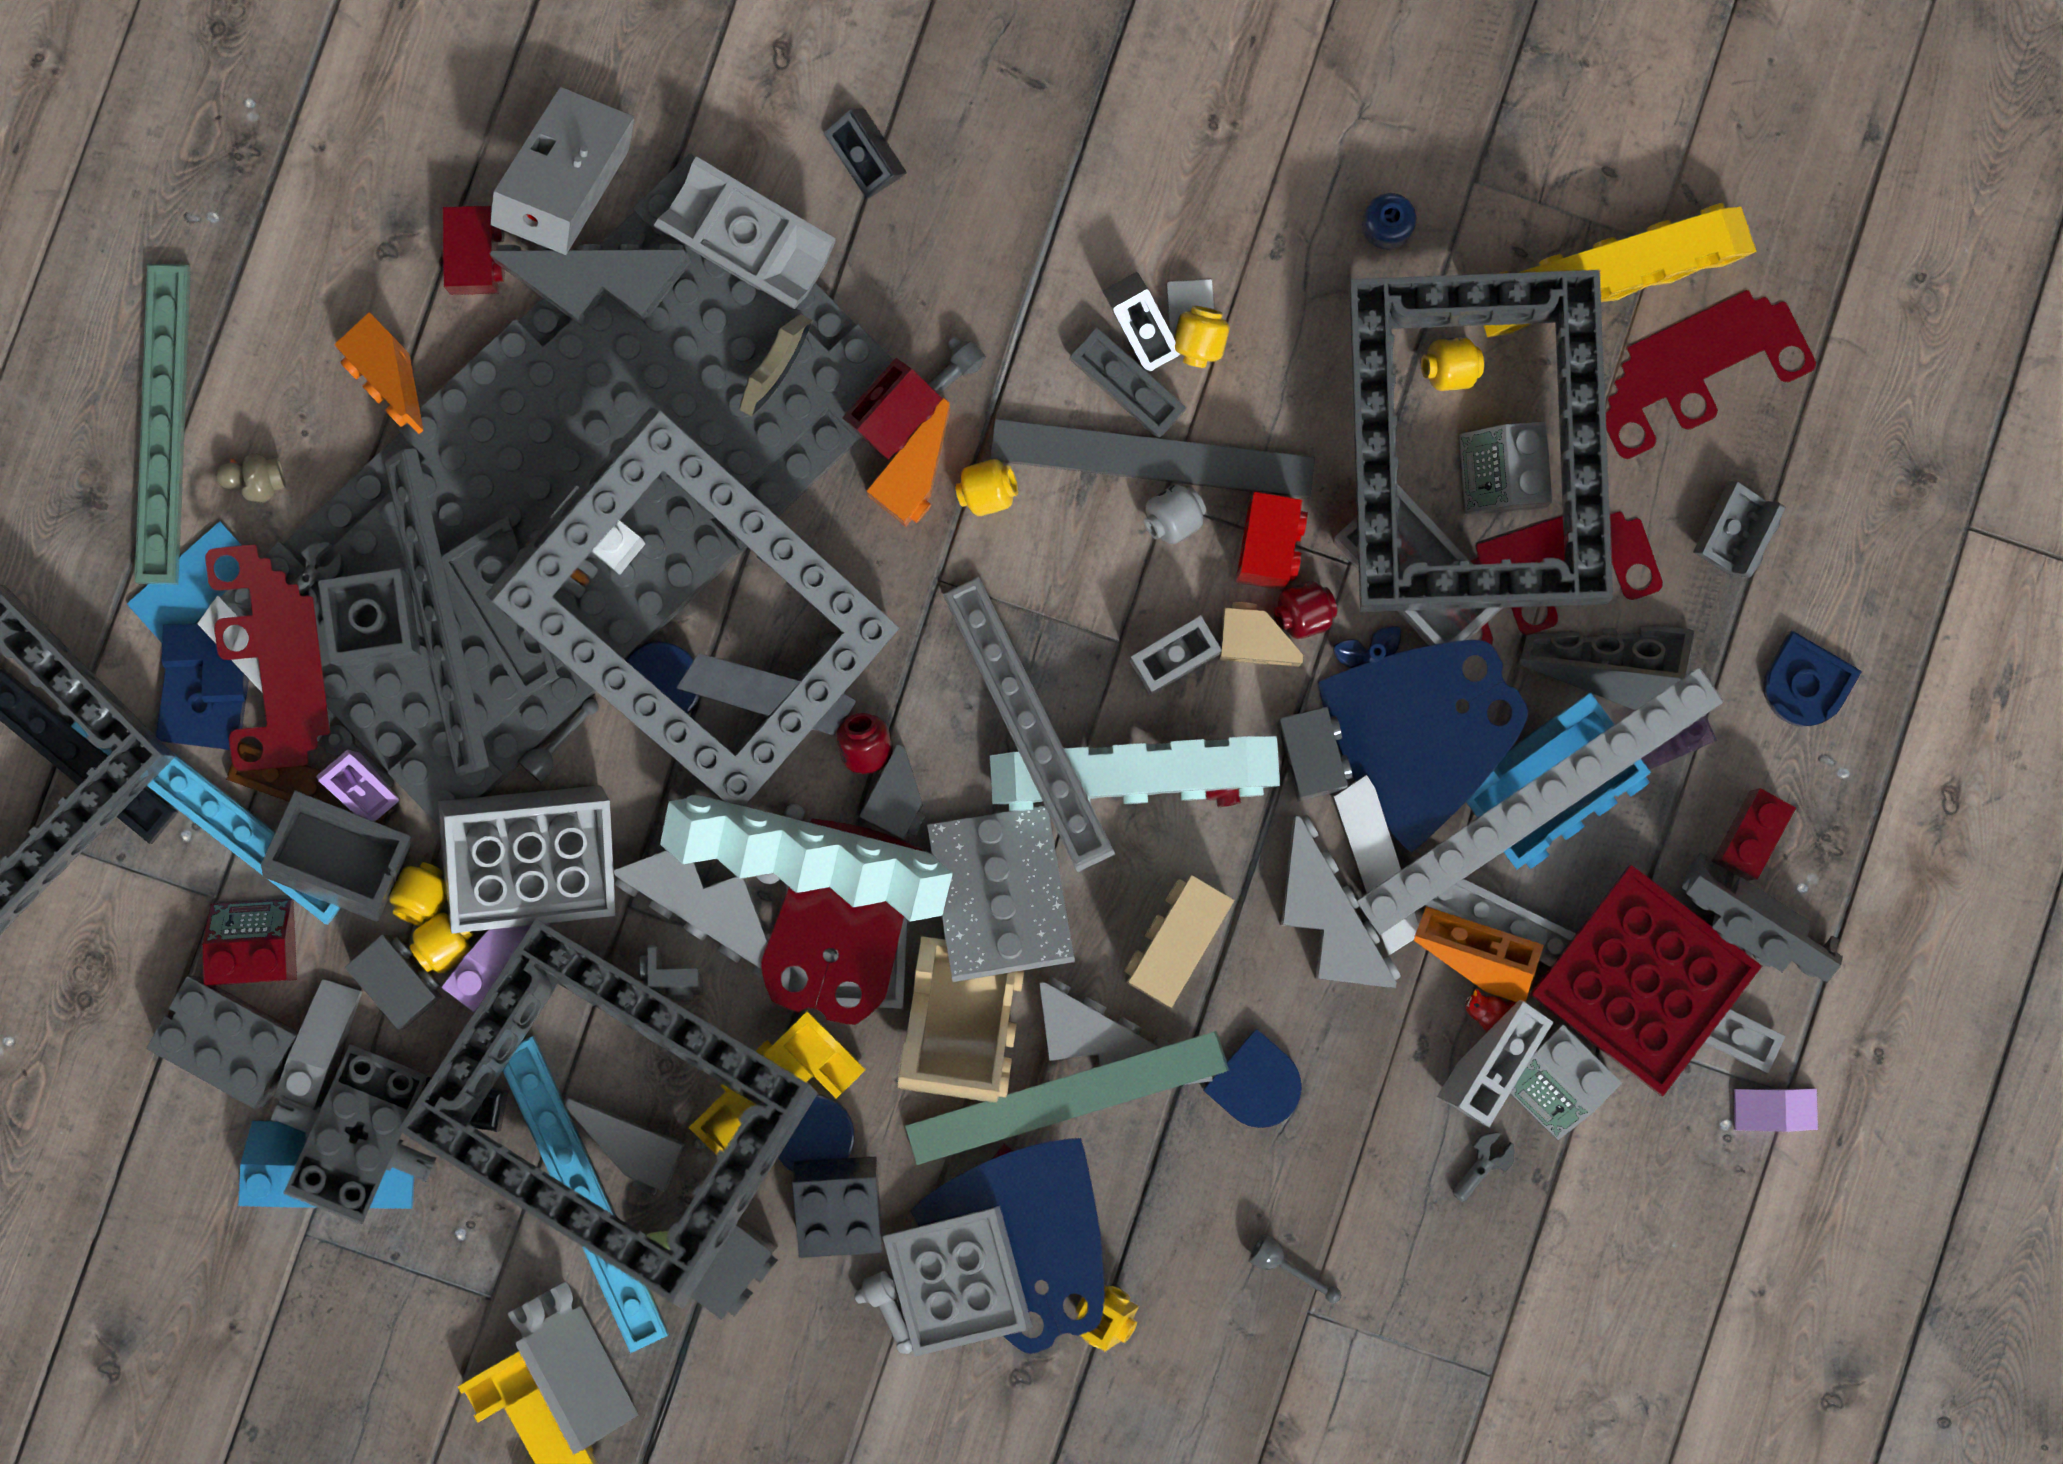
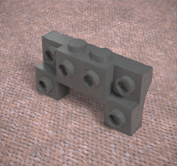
[1682,852,1843,983]

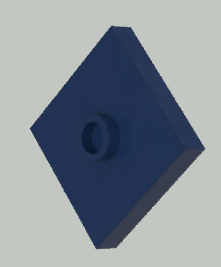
[156,666,249,750]

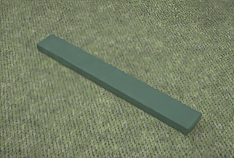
[135,264,191,585]
[905,1031,1229,1165]

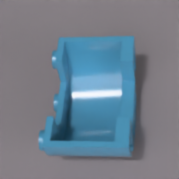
[1466,692,1651,869]

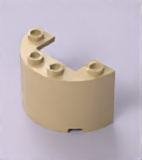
[898,936,1024,1103]

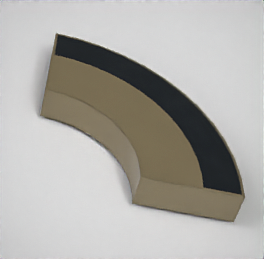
[740,314,813,416]

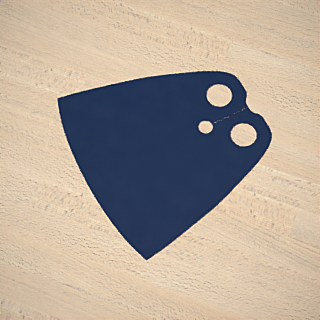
[1318,640,1528,853]
[910,1138,1104,1354]

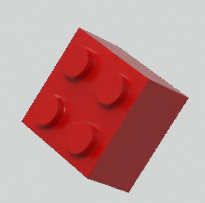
[1236,492,1308,590]

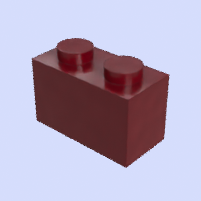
[443,206,505,295]
[842,358,942,460]
[1712,788,1796,881]

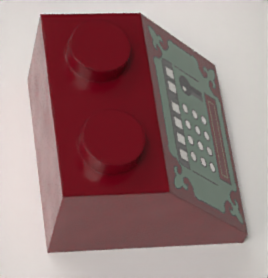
[202,899,297,985]

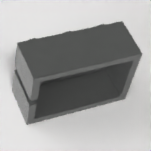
[261,791,411,922]
[146,976,299,1108]

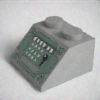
[1458,422,1552,515]
[1510,1024,1622,1140]

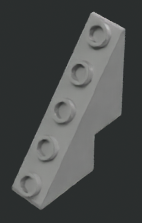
[1280,815,1401,988]
[613,851,782,980]
[1039,976,1213,1085]

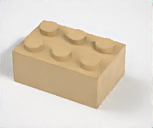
[1124,875,1235,1008]

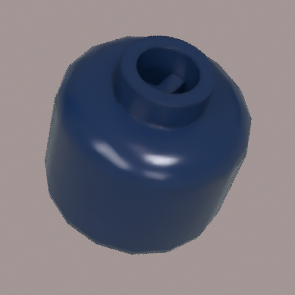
[1362,193,1417,250]

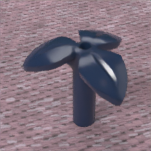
[1333,626,1401,668]

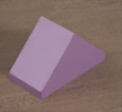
[316,750,399,822]
[1734,1088,1818,1132]

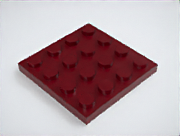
[1530,865,1762,1096]

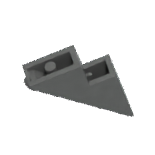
[490,244,691,326]

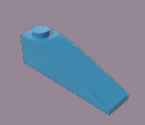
[238,1121,414,1209]

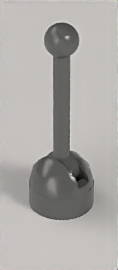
[517,699,599,783]
[1248,1234,1341,1303]

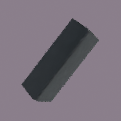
[823,108,907,199]

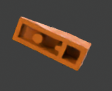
[867,398,950,527]
[1414,906,1544,1003]

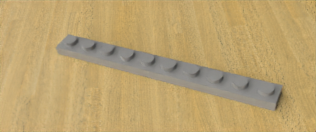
[1356,667,1724,935]
[1413,856,1786,1073]

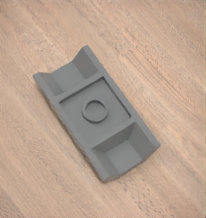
[654,156,836,309]

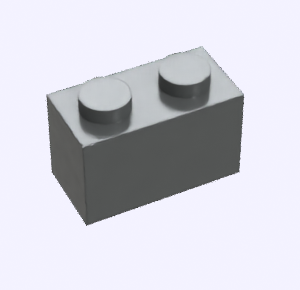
[1277,707,1352,802]
[345,935,442,1029]

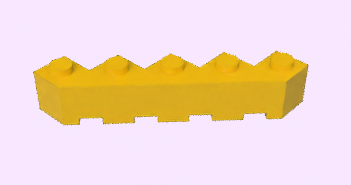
[1483,203,1757,337]

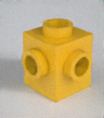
[1075,1285,1139,1352]

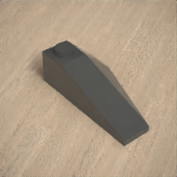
[1521,625,1694,710]

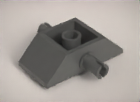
[271,1044,437,1225]

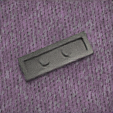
[1070,328,1186,439]

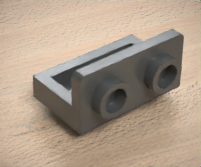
[1693,481,1786,578]
[640,945,703,1002]

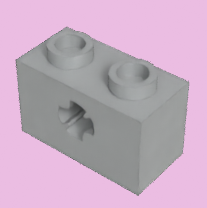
[1129,616,1222,696]

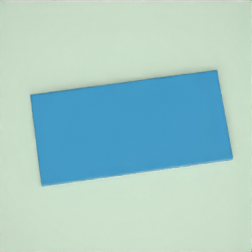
[127,521,242,643]

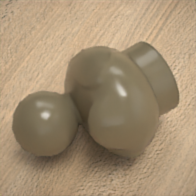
[216,453,286,503]

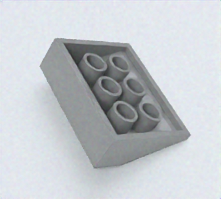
[438,785,615,934]

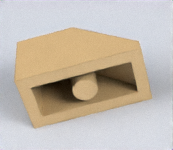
[1219,602,1303,667]

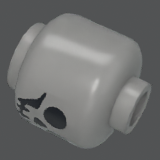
[1144,484,1206,544]

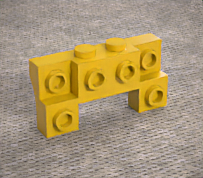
[689,1011,866,1155]
[458,1351,598,1464]

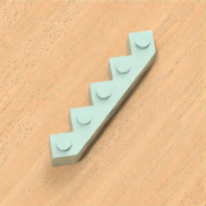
[990,736,1280,811]
[660,795,953,922]

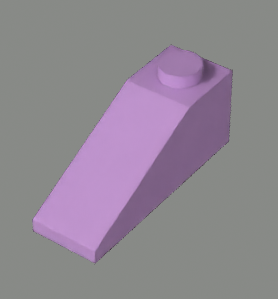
[442,923,550,1012]

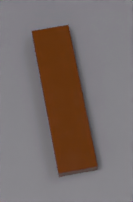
[226,742,390,826]

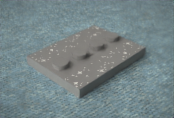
[927,806,1075,982]

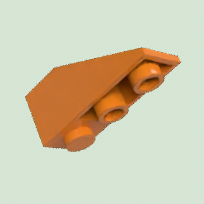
[334,312,423,434]

